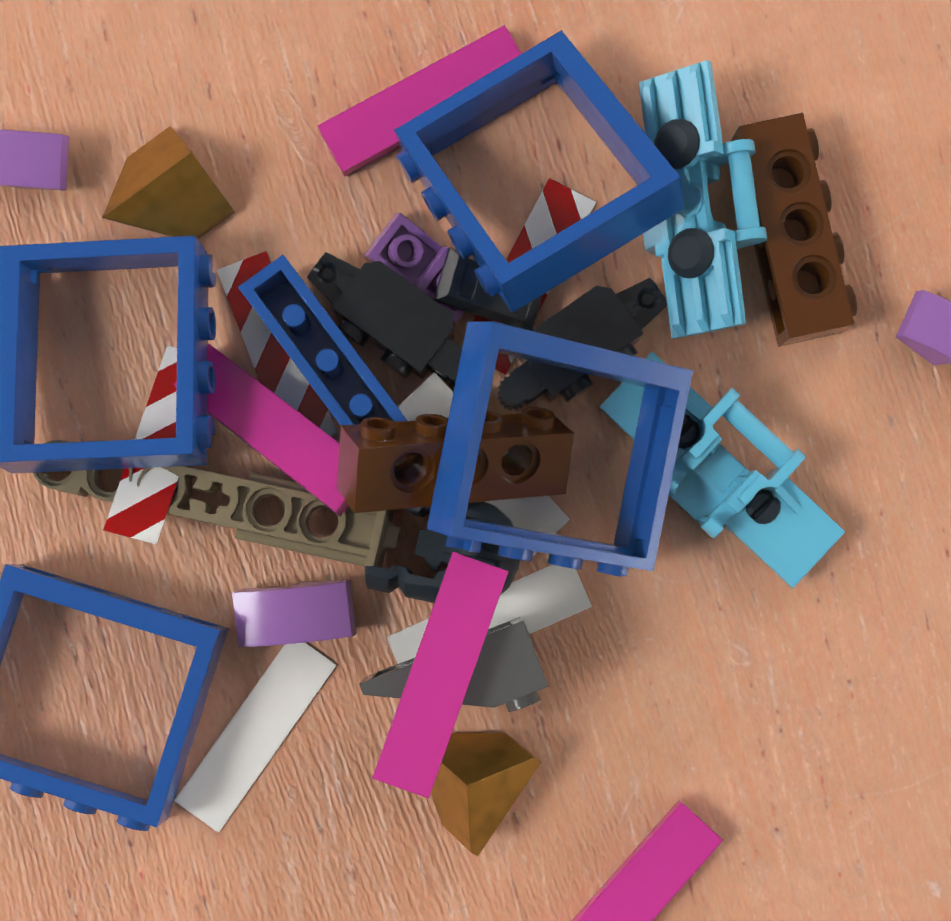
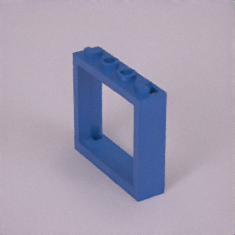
[394,30,684,313]
[0,236,217,473]
[427,322,693,577]
[0,564,229,831]

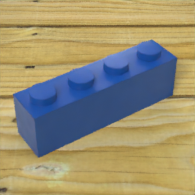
[238,254,408,425]

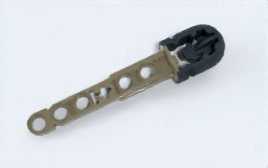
[33,440,520,603]

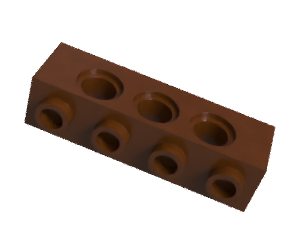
[730,113,857,347]
[337,407,574,513]

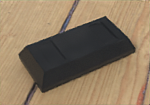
[433,248,544,331]

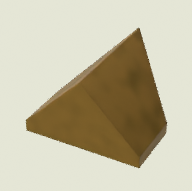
[102,126,235,239]
[431,732,541,856]

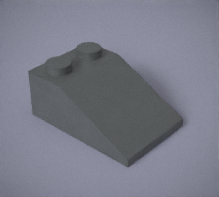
[359,617,549,712]

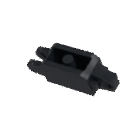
[307,252,462,386]
[497,278,667,411]

